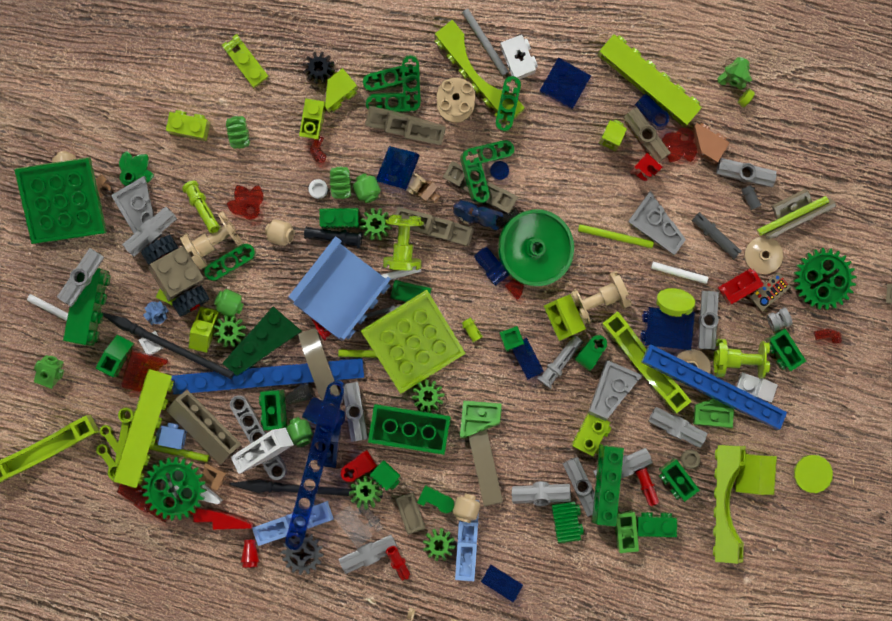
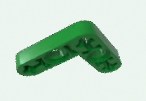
[365,54,421,112]
[460,140,514,204]

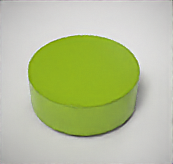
[737,88,755,107]

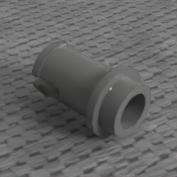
[741,185,762,210]

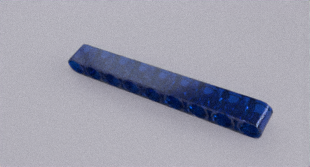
[285,380,346,550]

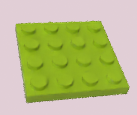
[361,290,466,394]

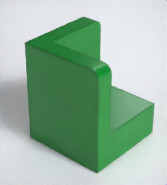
[499,326,524,352]

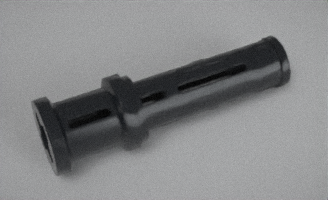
[304,226,363,249]

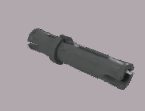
[691,212,742,259]

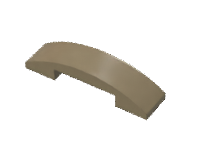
[443,161,519,214]
[298,328,342,406]

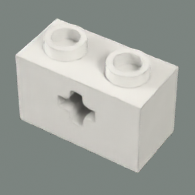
[500,35,538,79]

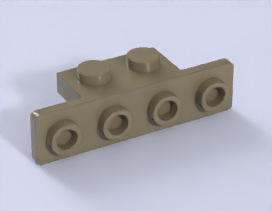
[764,189,837,239]

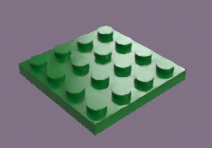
[14,157,107,244]

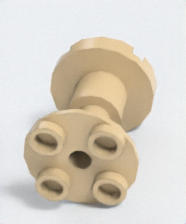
[437,77,475,123]
[180,211,243,270]
[571,271,632,324]

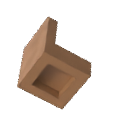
[200,463,228,491]

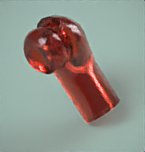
[310,135,327,163]
[814,328,842,344]

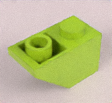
[325,68,358,113]
[299,98,325,140]
[188,307,219,353]

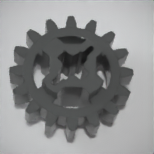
[281,532,324,575]

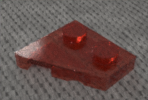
[120,350,168,392]

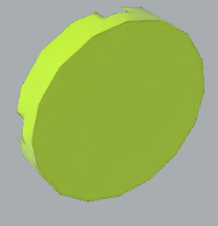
[656,288,695,317]
[793,455,833,493]

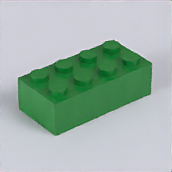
[63,264,111,346]
[368,404,451,455]

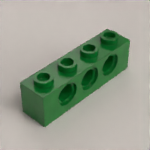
[592,445,624,526]

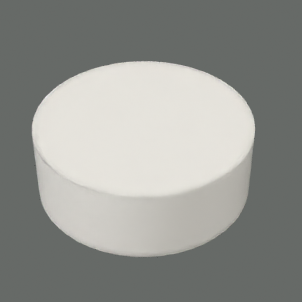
[308,179,328,199]

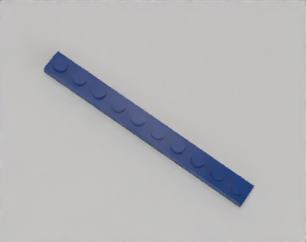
[171,359,364,395]

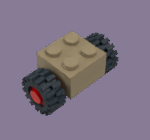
[141,235,210,317]

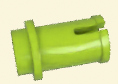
[461,317,483,343]

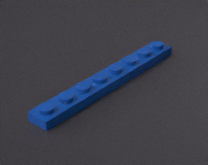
[641,344,787,431]

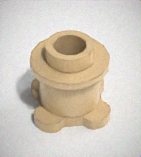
[403,170,427,195]

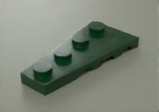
[222,306,302,377]

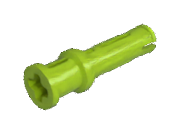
[182,180,220,234]

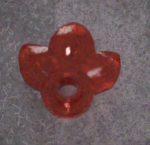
[662,127,697,162]
[227,185,264,220]

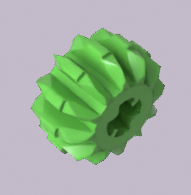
[226,116,250,149]
[330,166,351,199]
[360,208,392,241]
[214,315,246,347]
[412,380,445,413]
[349,476,382,510]
[423,528,455,561]

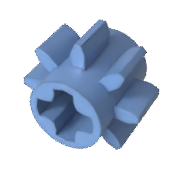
[143,301,169,325]

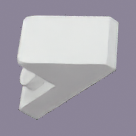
[736,372,777,403]

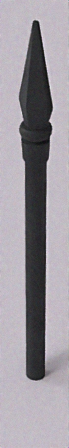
[102,312,234,379]
[230,479,383,499]

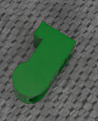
[417,484,454,513]

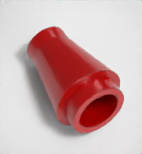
[240,540,260,568]

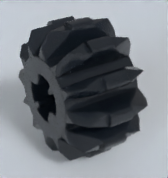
[303,52,335,84]

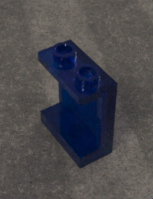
[640,307,695,350]

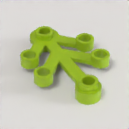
[96,408,134,481]

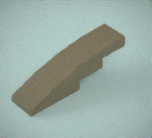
[365,106,446,145]
[393,207,474,247]
[469,429,503,507]

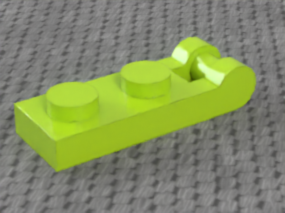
[222,34,269,88]

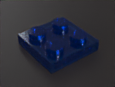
[539,57,591,110]
[376,146,420,191]

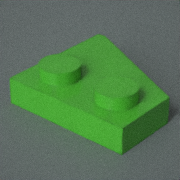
[693,398,734,428]
[460,401,502,438]

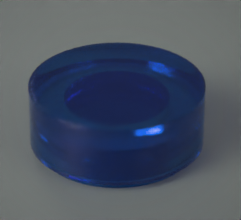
[490,161,509,181]

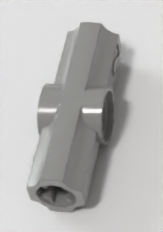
[716,158,777,188]
[122,206,177,257]
[57,248,105,307]
[698,291,719,350]
[342,382,368,442]
[648,407,708,448]
[593,448,653,479]
[562,457,595,516]
[512,481,571,506]
[339,534,398,574]

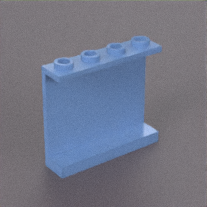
[287,236,390,341]

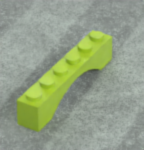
[434,20,525,125]
[601,311,692,414]
[0,415,100,483]
[713,445,746,564]

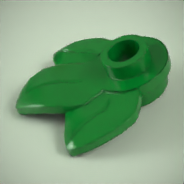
[119,151,154,186]

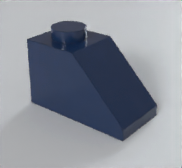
[317,423,341,468]

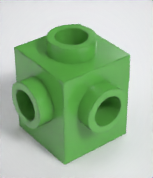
[34,355,64,389]

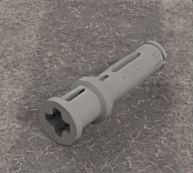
[537,335,583,389]

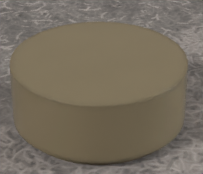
[680,449,700,469]

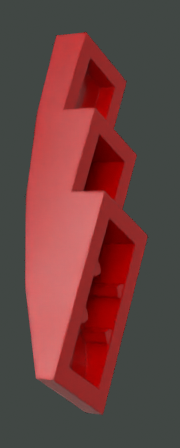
[183,506,254,530]

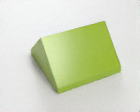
[735,454,777,495]

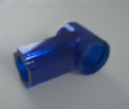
[634,93,669,130]
[474,246,509,286]

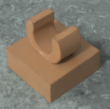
[96,174,111,197]
[416,180,440,203]

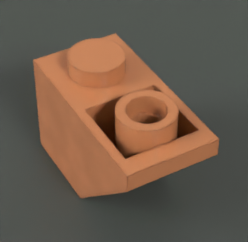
[692,123,730,165]

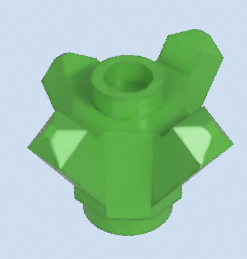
[717,57,752,90]

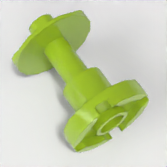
[383,215,424,271]
[713,339,770,379]

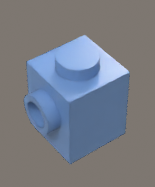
[156,423,187,449]

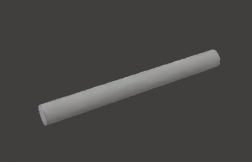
[462,9,509,76]

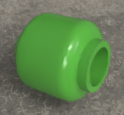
[353,173,381,203]
[214,289,244,317]
[286,417,313,448]

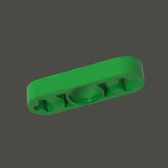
[363,64,417,92]
[495,76,521,132]
[204,244,256,281]

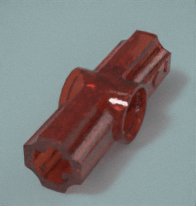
[117,484,172,523]

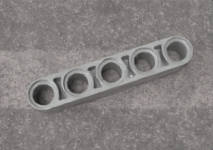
[230,396,287,480]

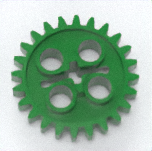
[792,248,857,310]
[142,457,207,521]

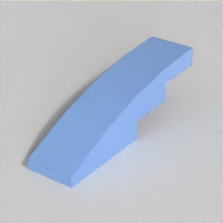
[455,500,479,581]
[252,501,334,546]

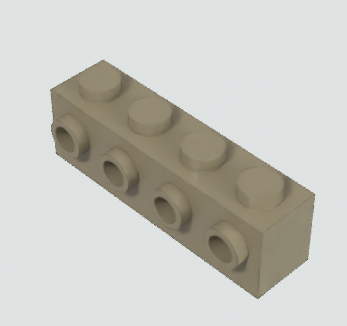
[166,390,241,465]

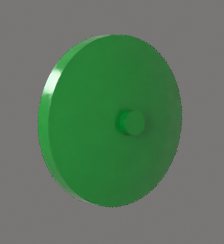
[498,209,574,286]

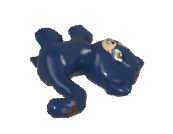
[453,200,503,231]

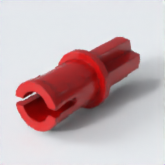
[635,467,659,506]
[386,546,410,581]

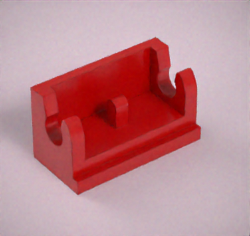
[630,153,662,182]
[717,268,764,305]

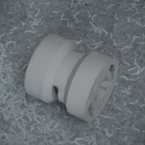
[767,308,793,332]

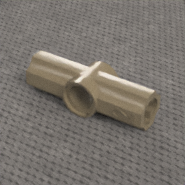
[623,107,671,163]

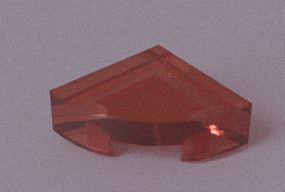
[505,279,524,300]

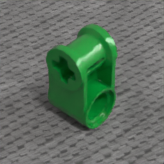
[574,335,607,372]

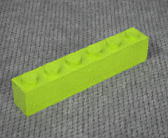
[598,34,702,128]
[113,369,174,488]

